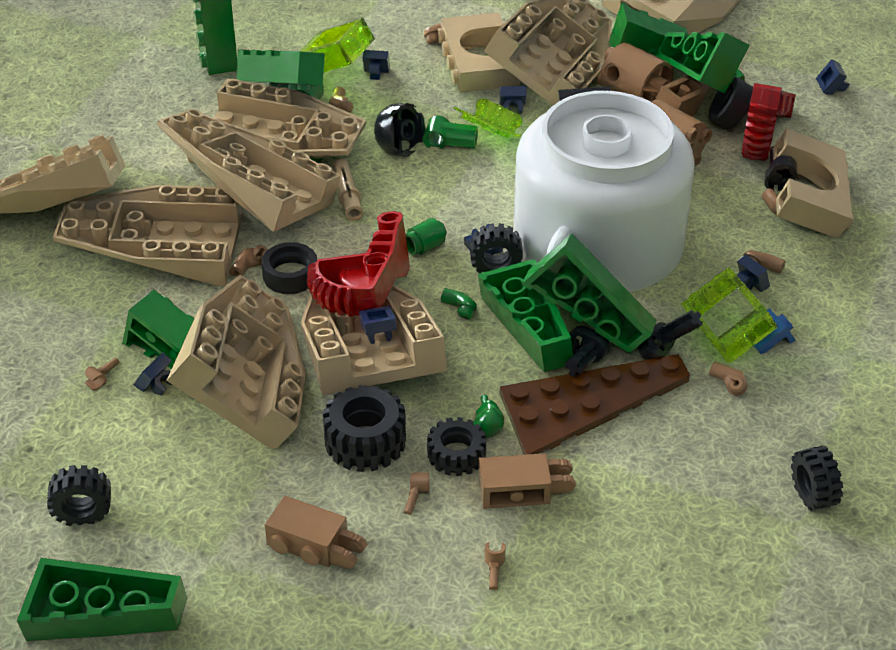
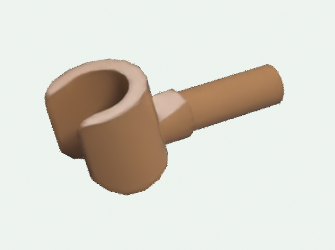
[85,358,120,391]
[403,472,429,515]
[484,542,506,590]

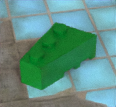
[609,2,688,66]
[122,289,195,369]

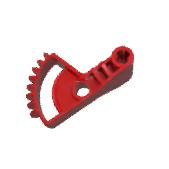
[741,83,796,161]
[307,211,410,318]

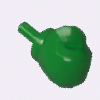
[474,394,504,438]

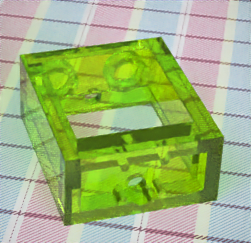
[300,17,375,72]
[681,267,778,363]

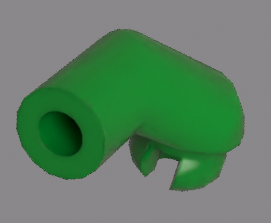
[441,288,477,319]

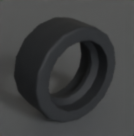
[708,77,753,130]
[262,242,317,294]

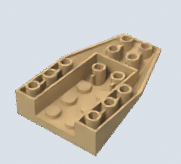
[483,0,612,105]
[603,0,741,34]
[187,78,366,163]
[157,109,341,232]
[0,134,126,214]
[53,185,243,286]
[167,275,306,449]
[301,285,447,395]

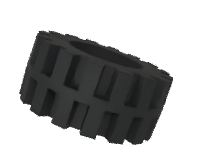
[470,223,523,274]
[427,417,487,476]
[791,446,843,511]
[47,465,111,526]

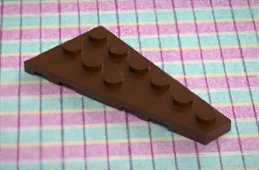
[499,354,690,455]

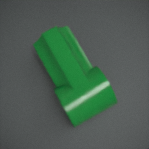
[423,115,478,149]

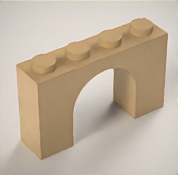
[437,12,520,92]
[773,128,854,237]

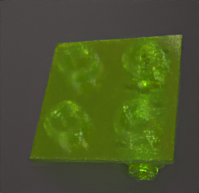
[453,98,523,138]

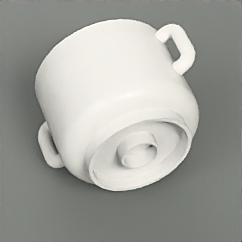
[513,91,695,292]

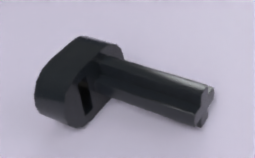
[765,146,797,191]
[638,310,703,360]
[565,325,610,377]

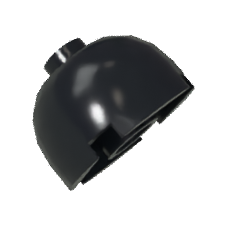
[374,103,426,157]

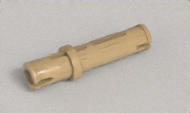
[332,158,363,221]

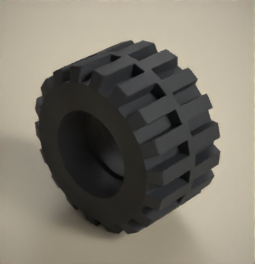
[323,385,406,472]

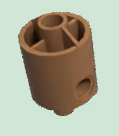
[597,43,673,102]
[651,100,712,167]

